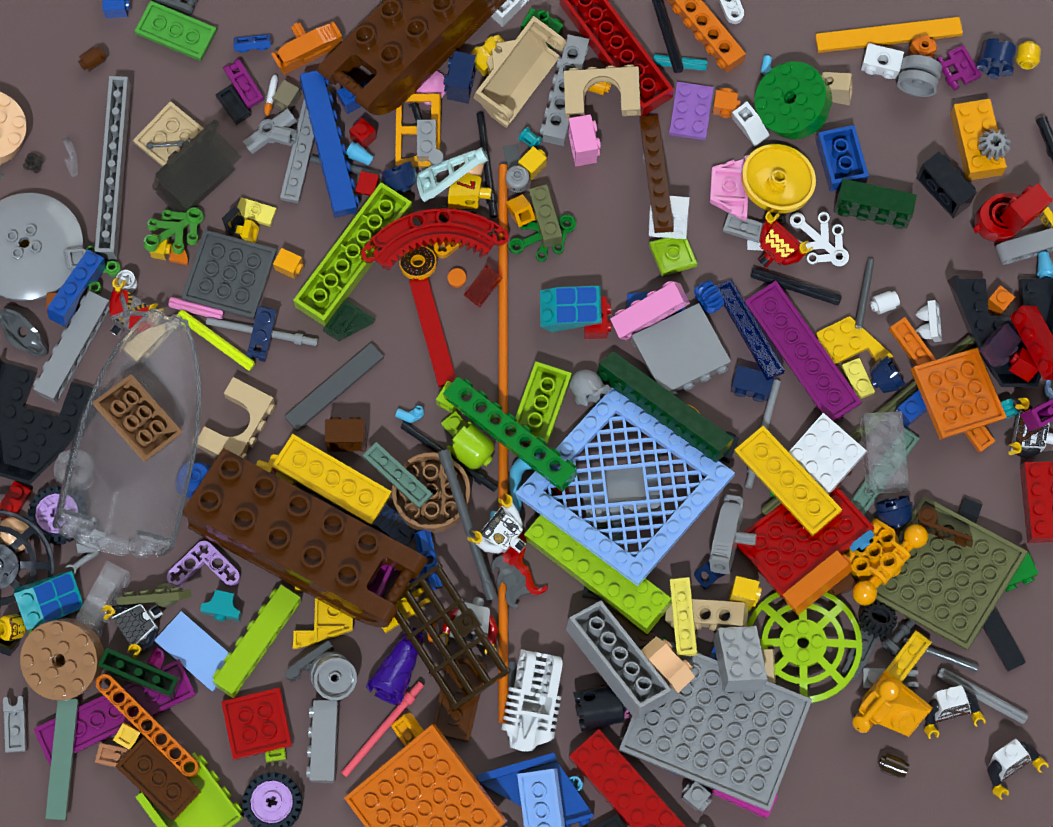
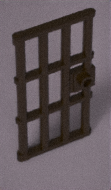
[394,563,511,712]

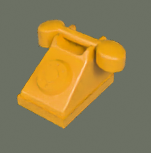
[852,670,932,737]

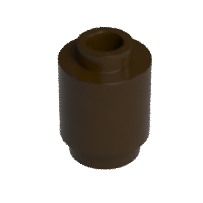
[878,753,909,779]

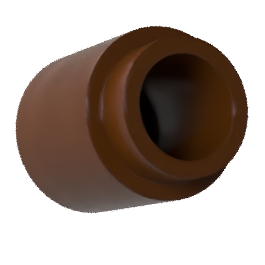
[78,46,107,72]

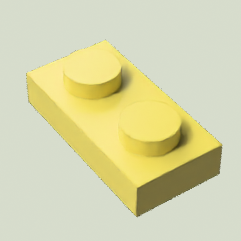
[841,358,875,399]

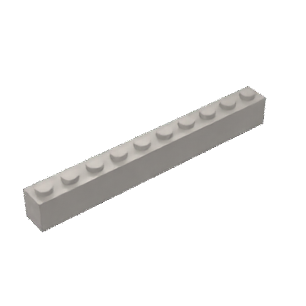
[95,76,131,260]

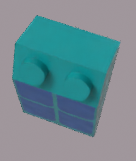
[540,286,602,333]
[14,570,84,630]

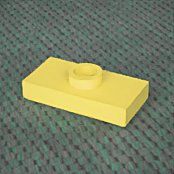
[237,197,277,227]

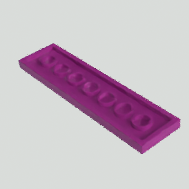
[744,281,862,422]
[34,659,196,766]

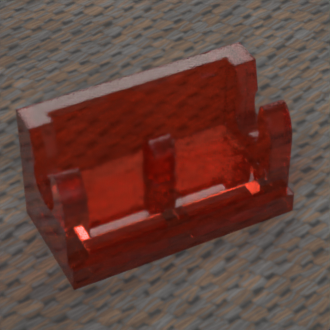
[463,265,503,307]

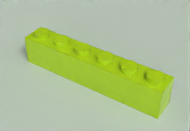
[212,585,301,698]

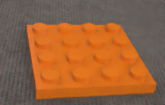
[910,348,1007,440]

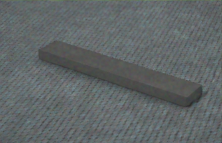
[284,343,384,432]

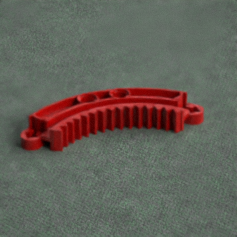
[360,208,509,270]

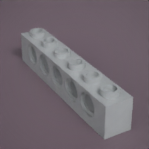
[540,35,589,146]

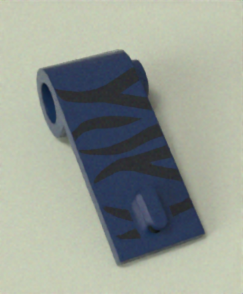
[373,504,417,546]

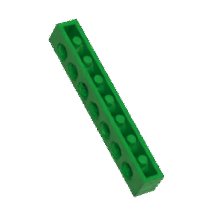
[443,377,577,492]

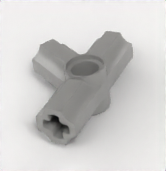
[242,109,297,154]

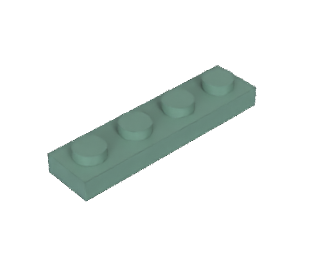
[363,442,433,509]

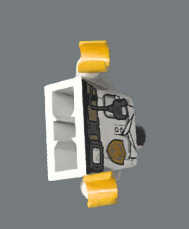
[467,493,527,554]

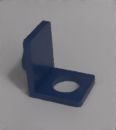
[694,562,732,589]

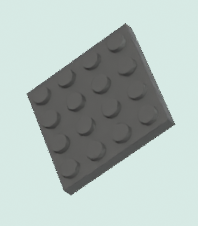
[181,230,277,320]

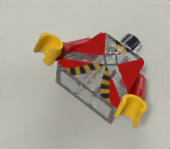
[109,277,164,338]

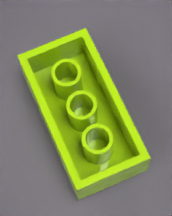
[510,361,572,447]

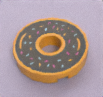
[399,245,437,280]

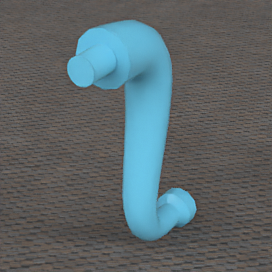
[490,454,540,519]

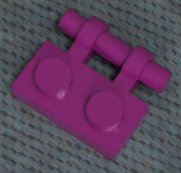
[936,45,982,91]

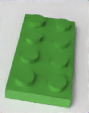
[134,1,217,61]

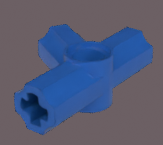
[409,530,442,590]

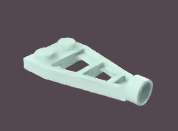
[417,147,489,202]

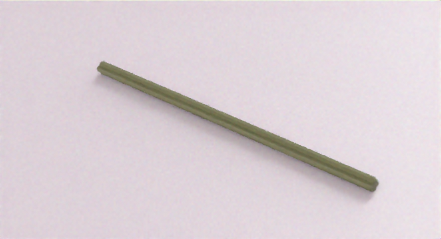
[761,335,974,516]

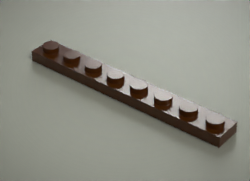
[639,115,674,233]

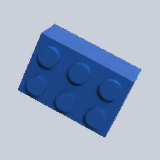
[816,125,869,192]

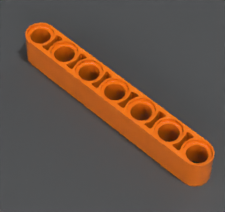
[95,674,200,777]

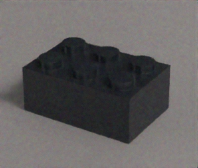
[916,152,977,219]

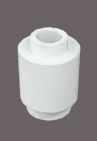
[870,291,900,315]

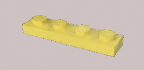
[670,577,698,657]

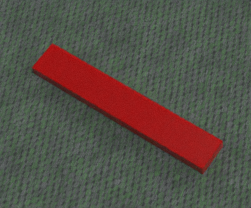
[409,278,456,388]

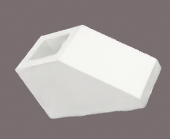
[732,102,770,147]

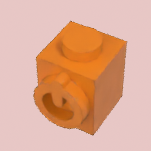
[712,88,741,118]

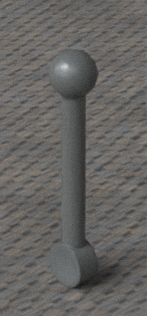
[146,140,186,150]

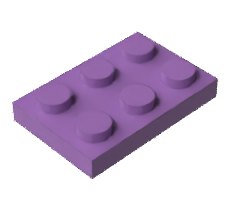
[669,82,714,141]

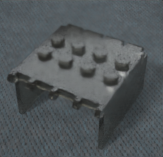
[152,120,242,213]

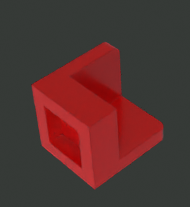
[356,171,380,196]

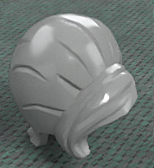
[569,369,611,406]

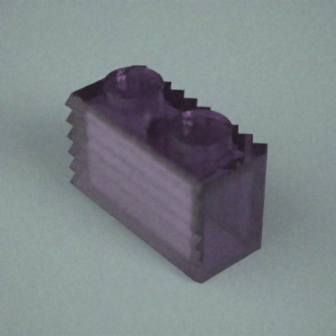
[979,323,1021,368]

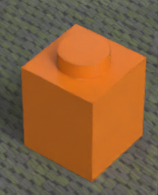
[988,285,1015,316]

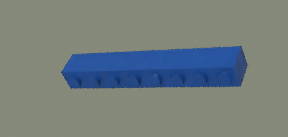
[300,71,359,218]

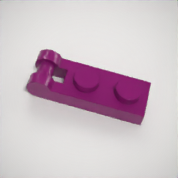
[223,59,264,109]

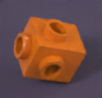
[908,34,937,59]

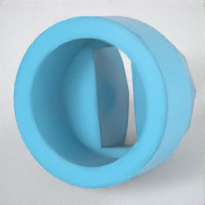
[569,776,584,792]

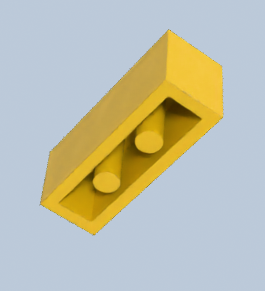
[728,576,762,612]

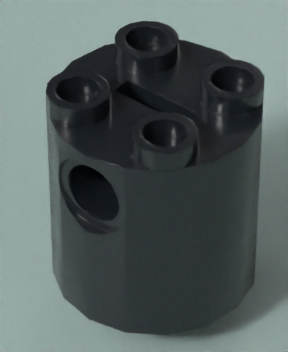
[573,685,627,731]

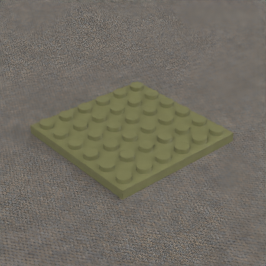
[875,496,1028,651]

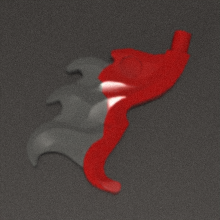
[491,531,548,609]

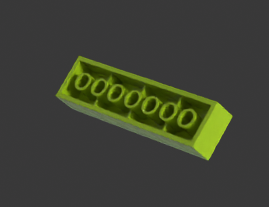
[293,182,413,327]
[524,515,672,634]

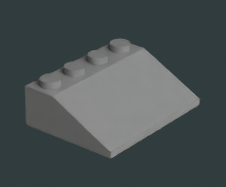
[578,461,662,528]

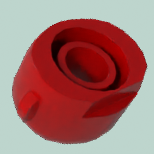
[973,193,1022,242]

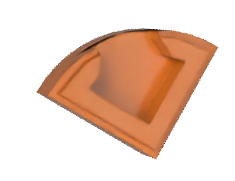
[169,246,188,266]

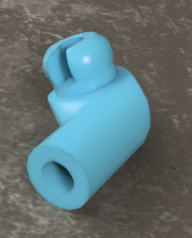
[761,55,772,76]
[395,406,424,423]

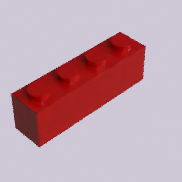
[1010,305,1053,380]

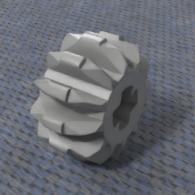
[978,128,1011,161]

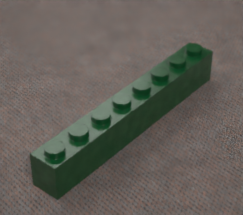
[597,351,734,463]

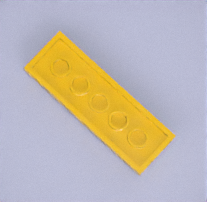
[734,426,842,536]
[272,434,392,526]

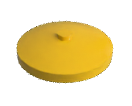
[741,144,816,213]

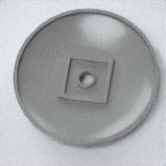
[0,193,84,301]

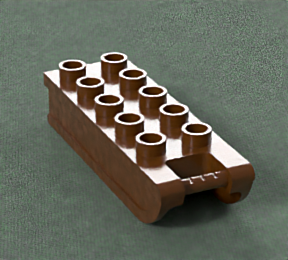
[317,0,507,115]
[182,448,428,628]

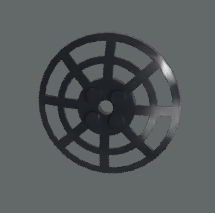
[0,509,55,616]

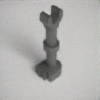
[881,619,916,655]

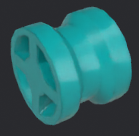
[1001,398,1019,421]

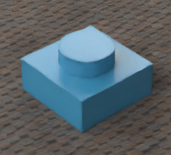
[850,530,875,552]

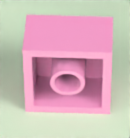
[568,114,601,167]

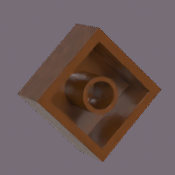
[325,417,367,452]

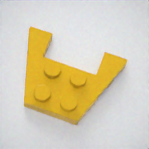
[816,316,893,365]
[293,587,353,650]

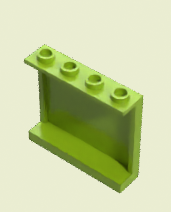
[136,753,244,827]

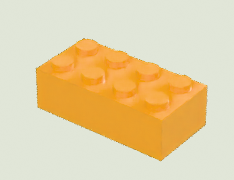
[950,99,1007,181]

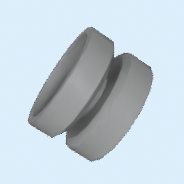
[897,55,942,97]
[309,651,357,700]

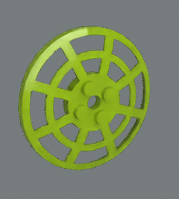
[747,592,862,703]

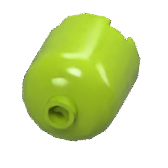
[445,420,495,469]

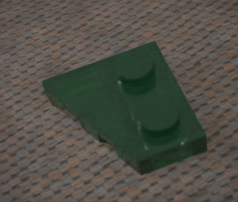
[323,300,375,342]

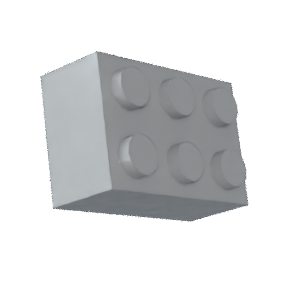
[713,626,767,692]

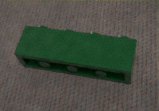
[98,647,182,700]

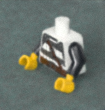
[1008,398,1053,459]
[924,685,986,739]
[987,739,1049,800]

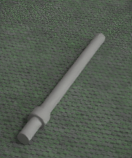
[206,317,318,346]
[745,380,781,489]

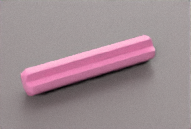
[168,297,224,320]

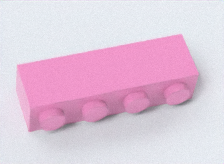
[610,281,690,340]

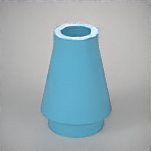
[346,141,374,166]
[1037,251,1053,279]

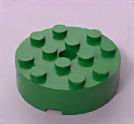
[754,61,832,140]

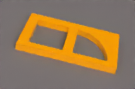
[395,94,441,168]

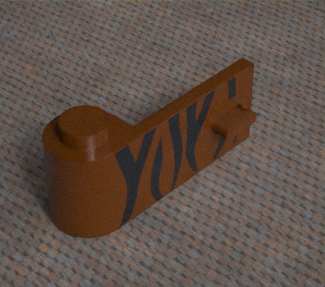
[918,506,973,548]

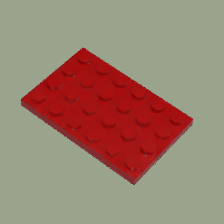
[737,489,874,599]

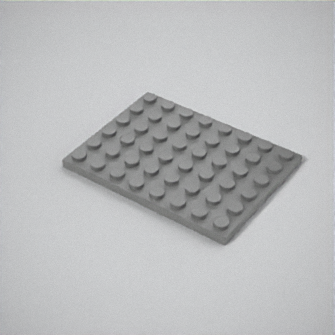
[619,639,812,812]

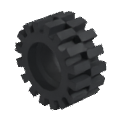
[859,601,898,639]

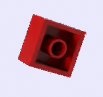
[1000,183,1053,235]

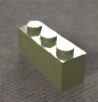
[529,185,562,248]

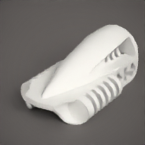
[501,649,563,751]

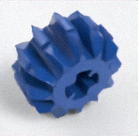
[694,280,724,314]

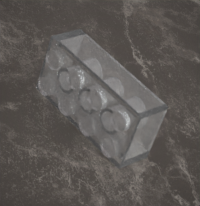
[859,411,909,494]

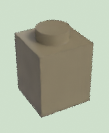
[272,80,301,112]

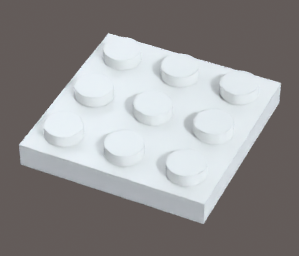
[789,413,868,495]

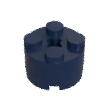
[976,39,1018,79]

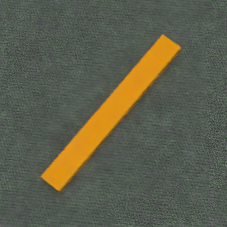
[815,17,963,53]

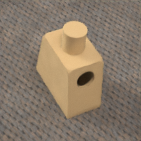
[822,72,853,105]

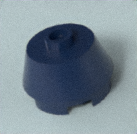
[381,161,417,193]
[870,355,905,393]
[875,495,913,528]

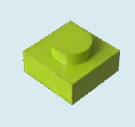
[441,411,468,438]

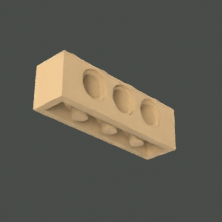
[665,598,749,631]

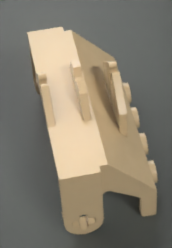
[473,16,567,128]

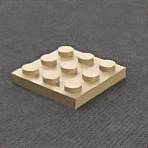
[133,101,212,177]

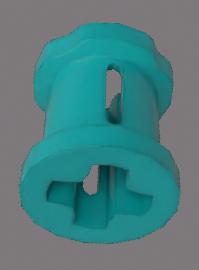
[518,127,543,149]

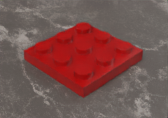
[221,688,292,760]

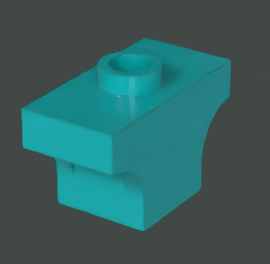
[200,590,242,622]

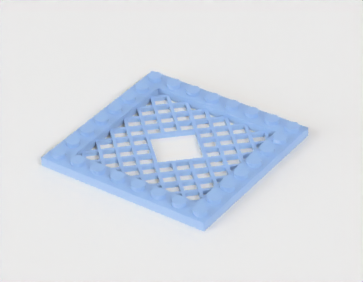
[515,387,735,586]

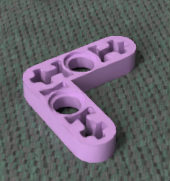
[167,541,241,587]

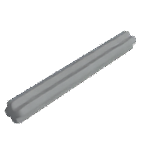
[937,668,1028,724]

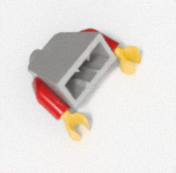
[439,597,498,656]

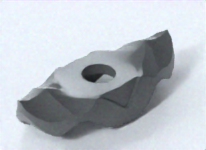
[0,308,48,356]

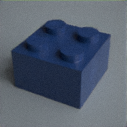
[443,51,477,104]

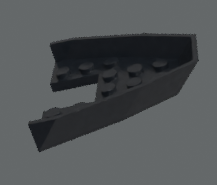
[947,275,1053,387]
[0,359,107,485]

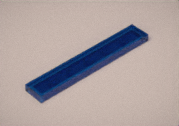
[716,279,785,380]

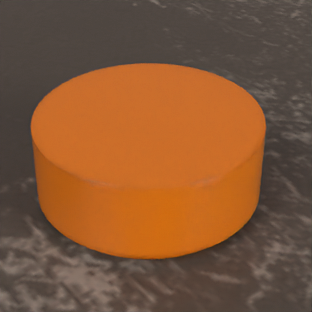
[447,268,466,288]

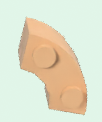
[641,637,695,693]

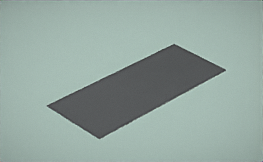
[503,144,521,170]

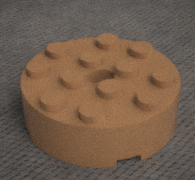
[392,453,471,534]
[20,618,104,700]

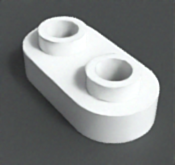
[719,0,744,24]

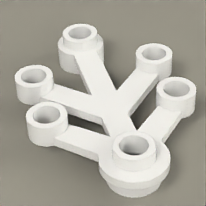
[790,212,849,267]

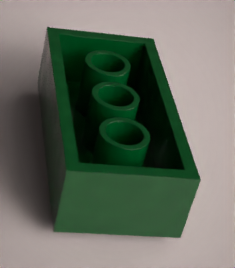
[834,179,917,229]

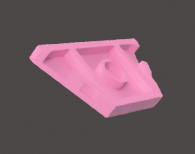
[710,155,749,221]

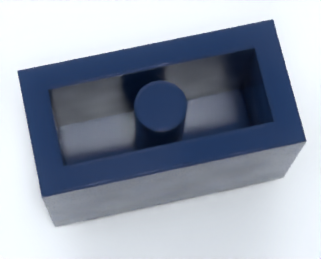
[731,365,775,402]

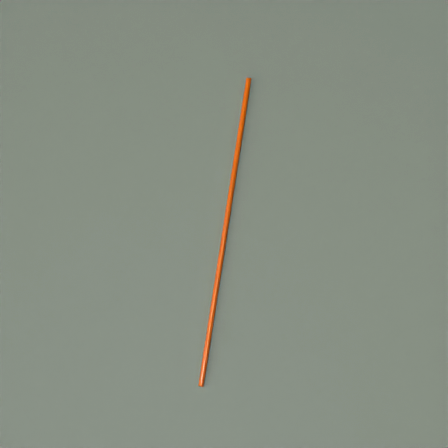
[498,164,508,723]

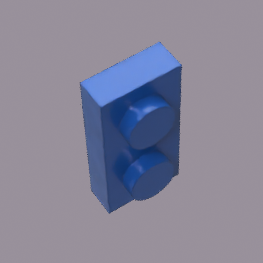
[233,34,271,52]

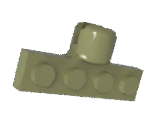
[116,582,192,607]

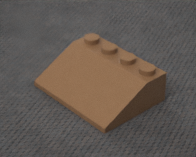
[92,374,183,463]

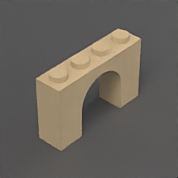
[564,65,641,120]
[195,377,276,459]

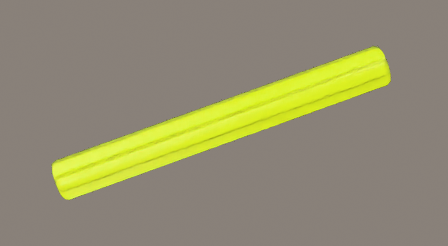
[176,310,255,371]

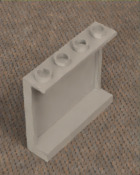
[631,303,731,396]

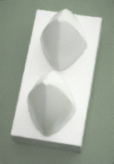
[915,300,942,342]

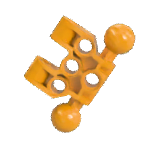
[842,518,928,606]

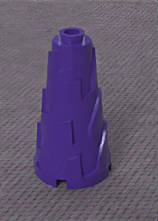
[366,628,424,705]

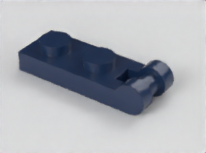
[246,306,278,362]

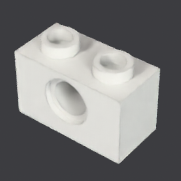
[861,43,904,79]

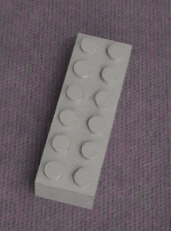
[566,601,672,720]

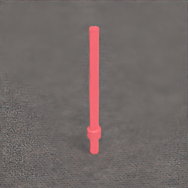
[341,681,424,778]

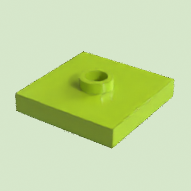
[649,237,697,276]

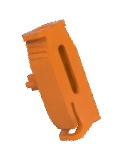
[271,21,343,75]

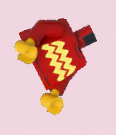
[758,209,814,268]

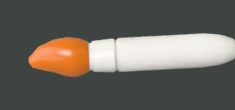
[264,74,278,116]

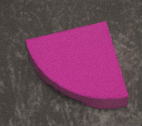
[147,647,164,669]

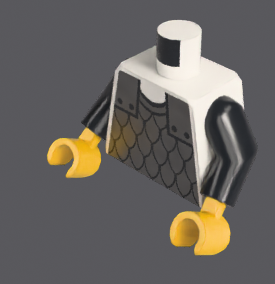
[100,604,163,659]

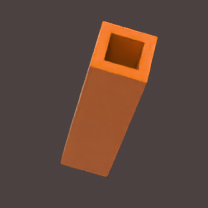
[782,551,852,615]

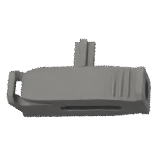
[709,495,757,574]

